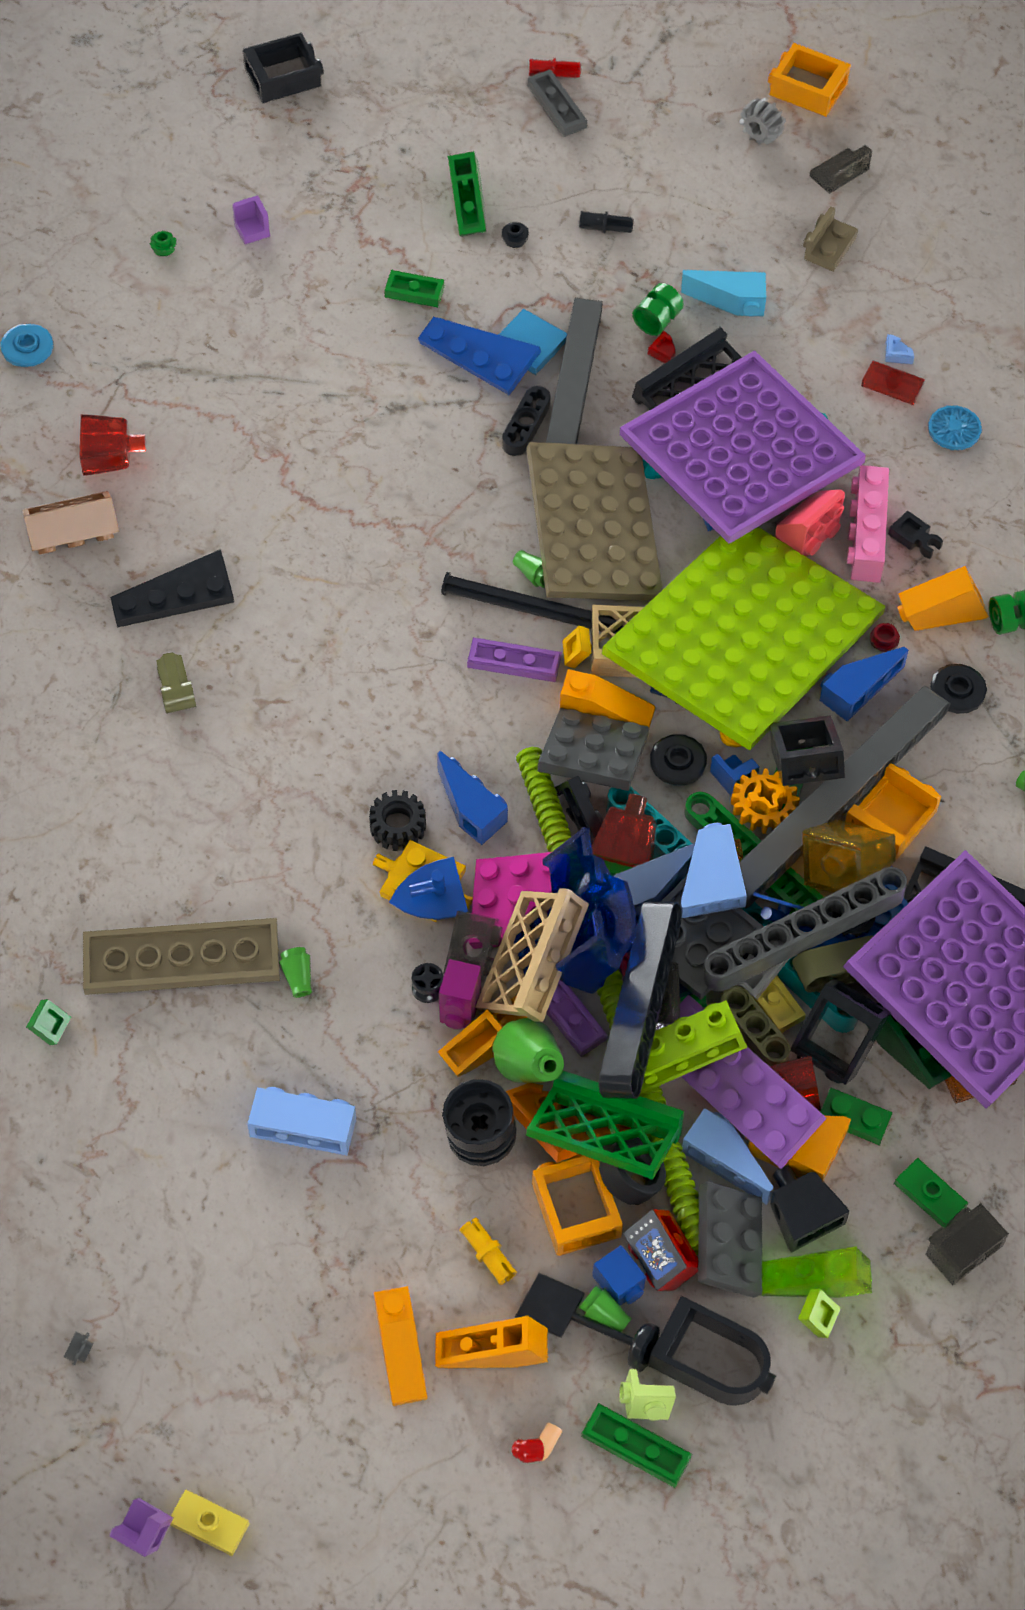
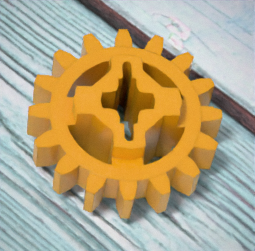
[731,768,800,834]

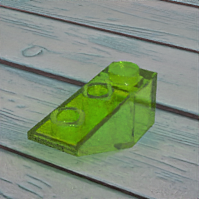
[761,1246,872,1298]

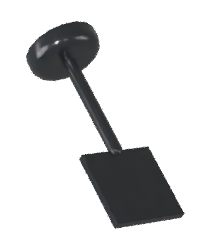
[515,1273,660,1372]

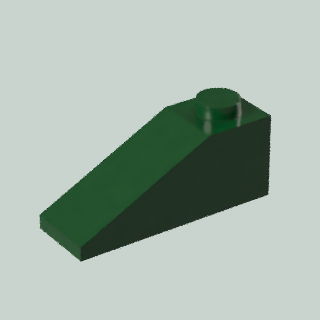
[866,1003,952,1089]

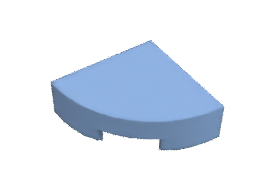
[885,334,914,364]

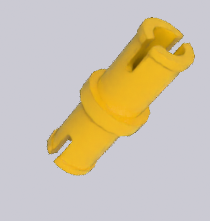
[460,1217,517,1285]

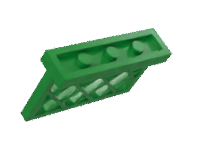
[526,1070,684,1179]

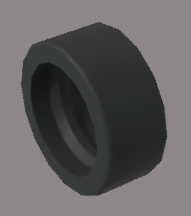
[599,1137,666,1205]

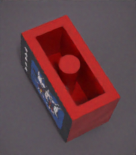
[623,1209,698,1291]

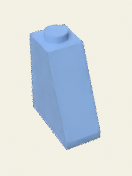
[681,823,747,918]

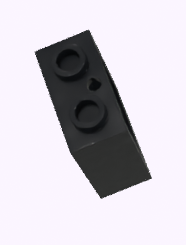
[243,32,324,104]
[770,715,845,786]
[790,978,891,1085]

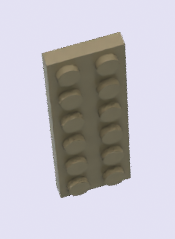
[83,918,280,995]

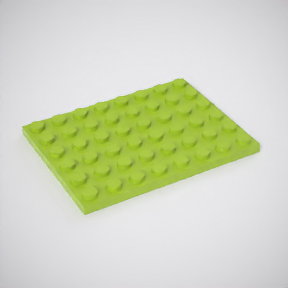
[601,527,886,751]

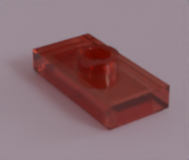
[861,360,925,405]

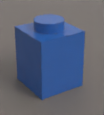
[592,1245,646,1306]

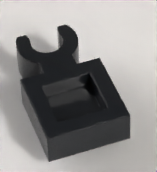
[888,510,943,559]

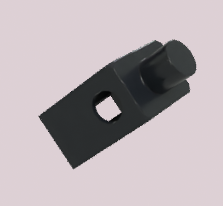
[770,1165,850,1253]

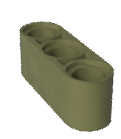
[792,935,874,993]
[720,986,791,1075]

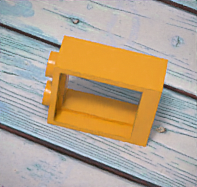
[768,43,851,117]
[532,1154,623,1256]

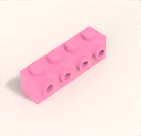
[847,465,889,583]

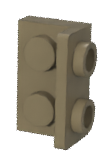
[803,206,858,272]

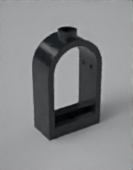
[648,1295,777,1405]

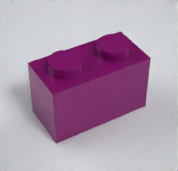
[439,959,481,1029]

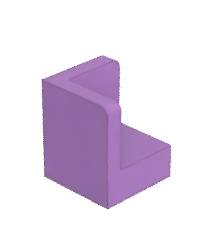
[232,195,270,245]
[109,1498,173,1557]

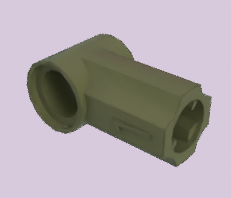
[156,652,196,713]

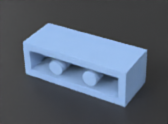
[247,1087,356,1156]

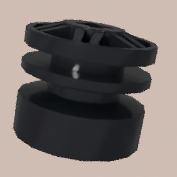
[442,1079,517,1166]

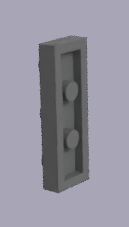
[527,69,588,137]

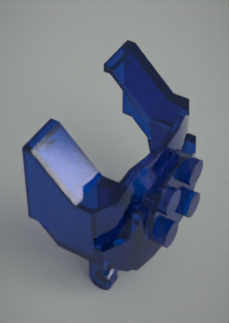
[513,827,636,994]

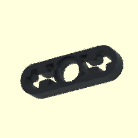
[502,386,551,456]

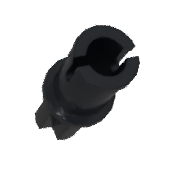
[579,211,634,233]

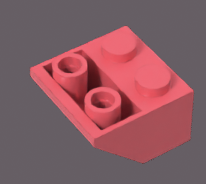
[775,489,845,557]

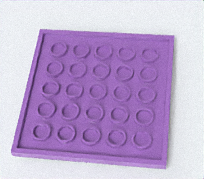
[620,351,866,544]
[843,850,1025,1109]

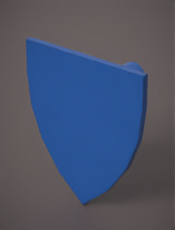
[389,856,469,920]
[753,892,804,922]

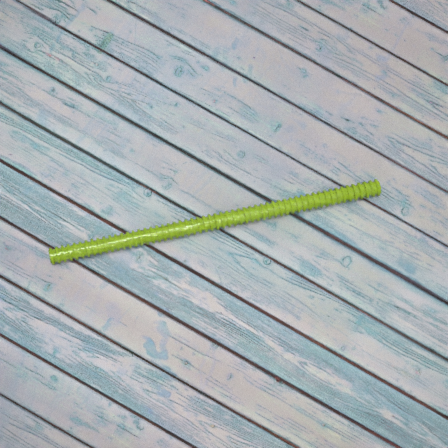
[516,747,699,1255]

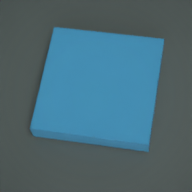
[499,308,568,375]

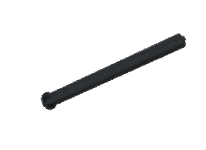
[441,572,629,634]

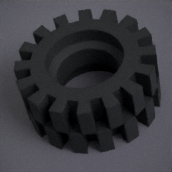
[369,790,426,851]

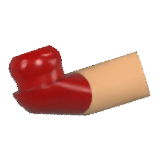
[511,1423,562,1463]

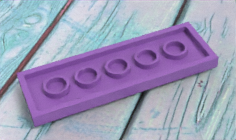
[657,995,826,1169]

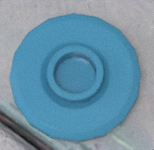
[0,324,53,367]
[928,406,982,450]

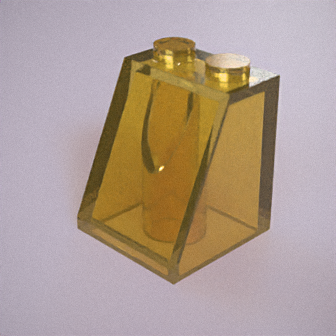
[802,820,896,893]

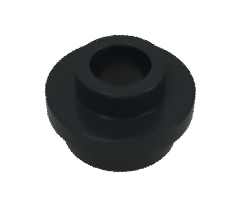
[502,222,529,248]

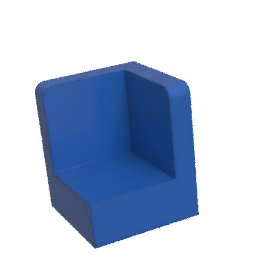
[710,754,760,796]

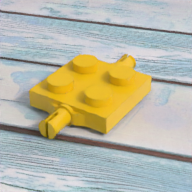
[373,840,473,922]

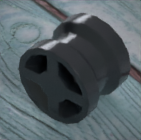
[411,963,444,1003]

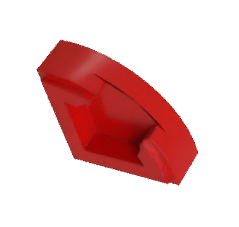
[648,331,676,364]

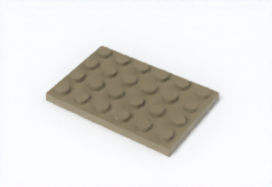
[526,442,663,601]

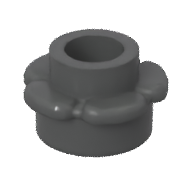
[64,1331,93,1365]

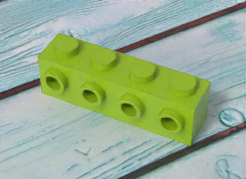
[604,1000,747,1094]

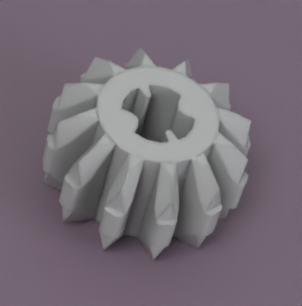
[739,97,786,145]

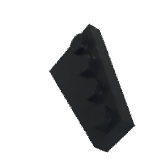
[110,549,234,628]

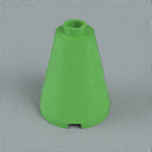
[492,1018,564,1084]

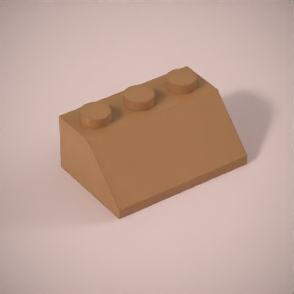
[22,491,119,554]

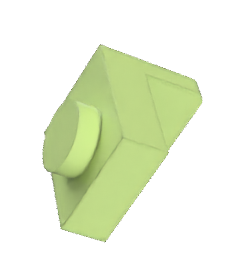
[619,1369,676,1420]

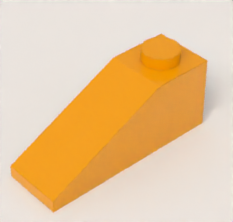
[560,669,655,729]
[374,1286,427,1406]
[435,1316,548,1368]

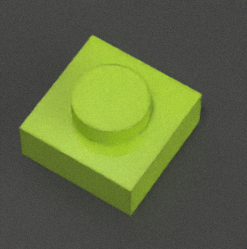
[798,1289,841,1338]

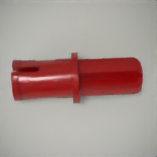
[529,58,581,78]

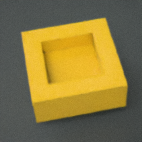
[562,626,592,669]

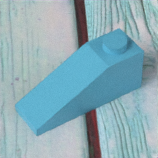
[681,270,766,316]

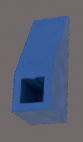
[437,751,508,845]

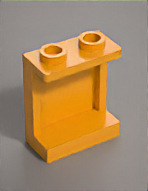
[844,763,941,862]

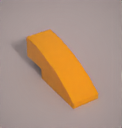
[438,994,528,1077]

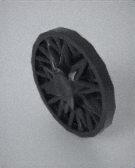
[930,664,987,714]
[650,734,707,786]

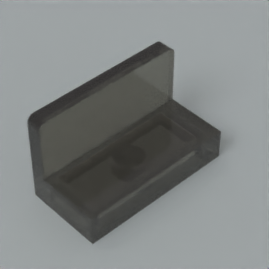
[809,145,872,194]

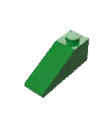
[448,151,487,236]

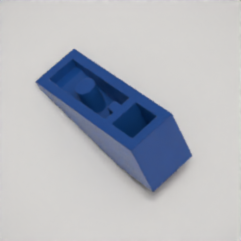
[819,647,909,722]

